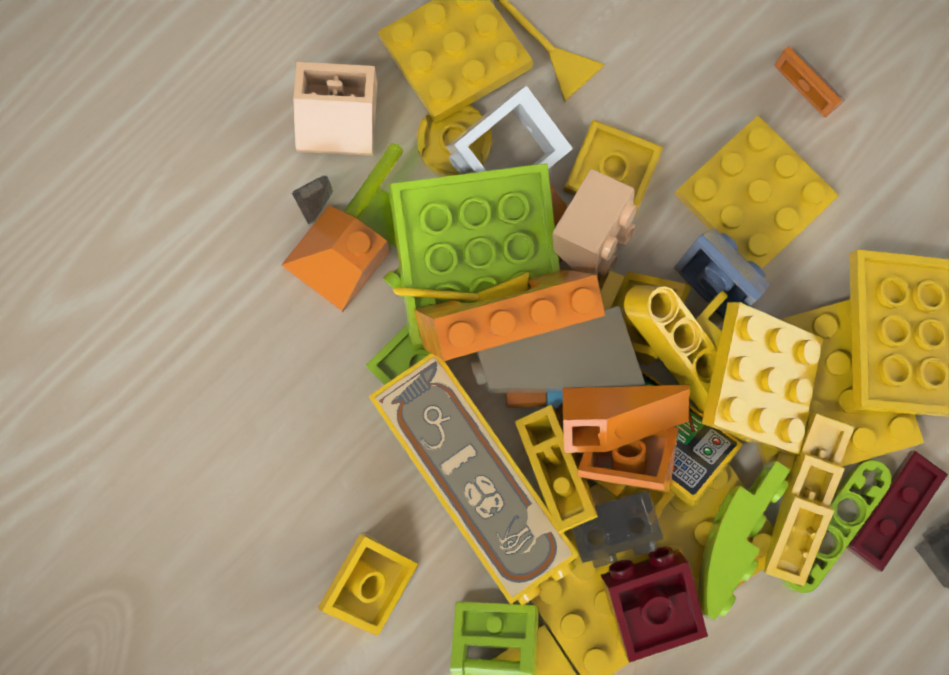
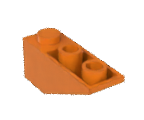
[563,385,690,453]

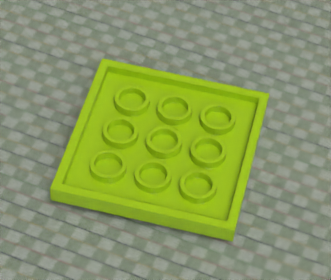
[388,163,560,345]

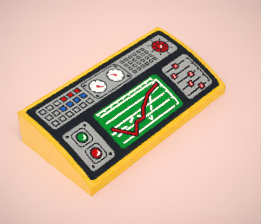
[640,368,743,508]

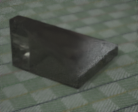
[292,175,333,225]

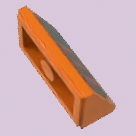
[774,46,845,118]

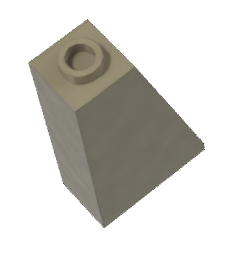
[471,306,645,393]

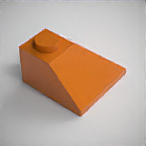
[281,205,390,312]

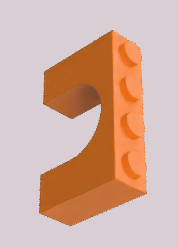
[414,269,606,361]

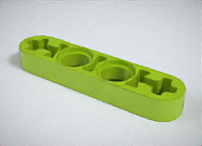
[781,460,891,593]

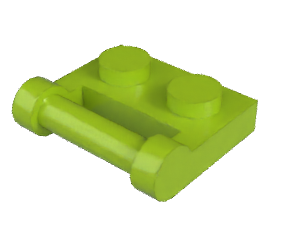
[450,602,539,675]

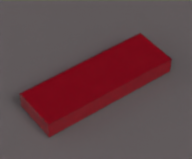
[846,450,948,572]

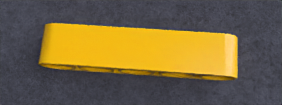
[624,285,752,442]

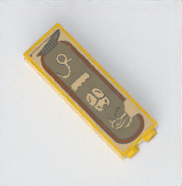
[368,353,580,606]

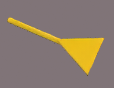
[497,0,605,102]
[393,272,529,302]

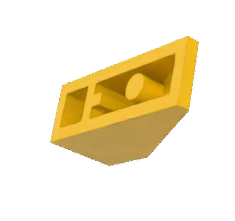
[515,405,598,534]

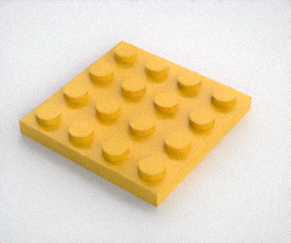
[849,249,949,417]
[755,299,924,482]

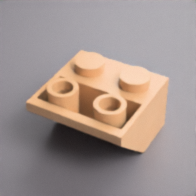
[293,62,378,156]
[552,169,637,282]

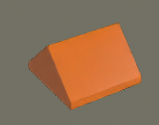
[578,427,678,493]

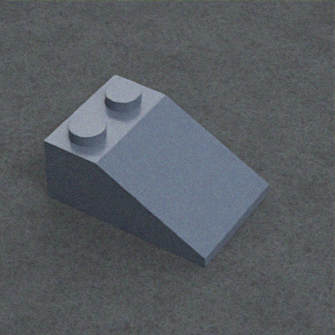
[674,228,770,319]

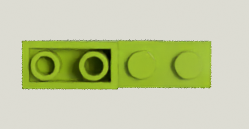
[698,461,790,621]

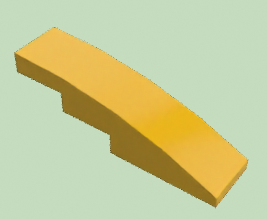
[763,411,855,586]

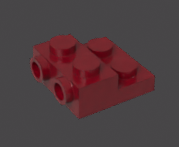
[600,547,708,663]

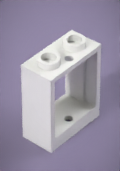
[446,86,573,174]

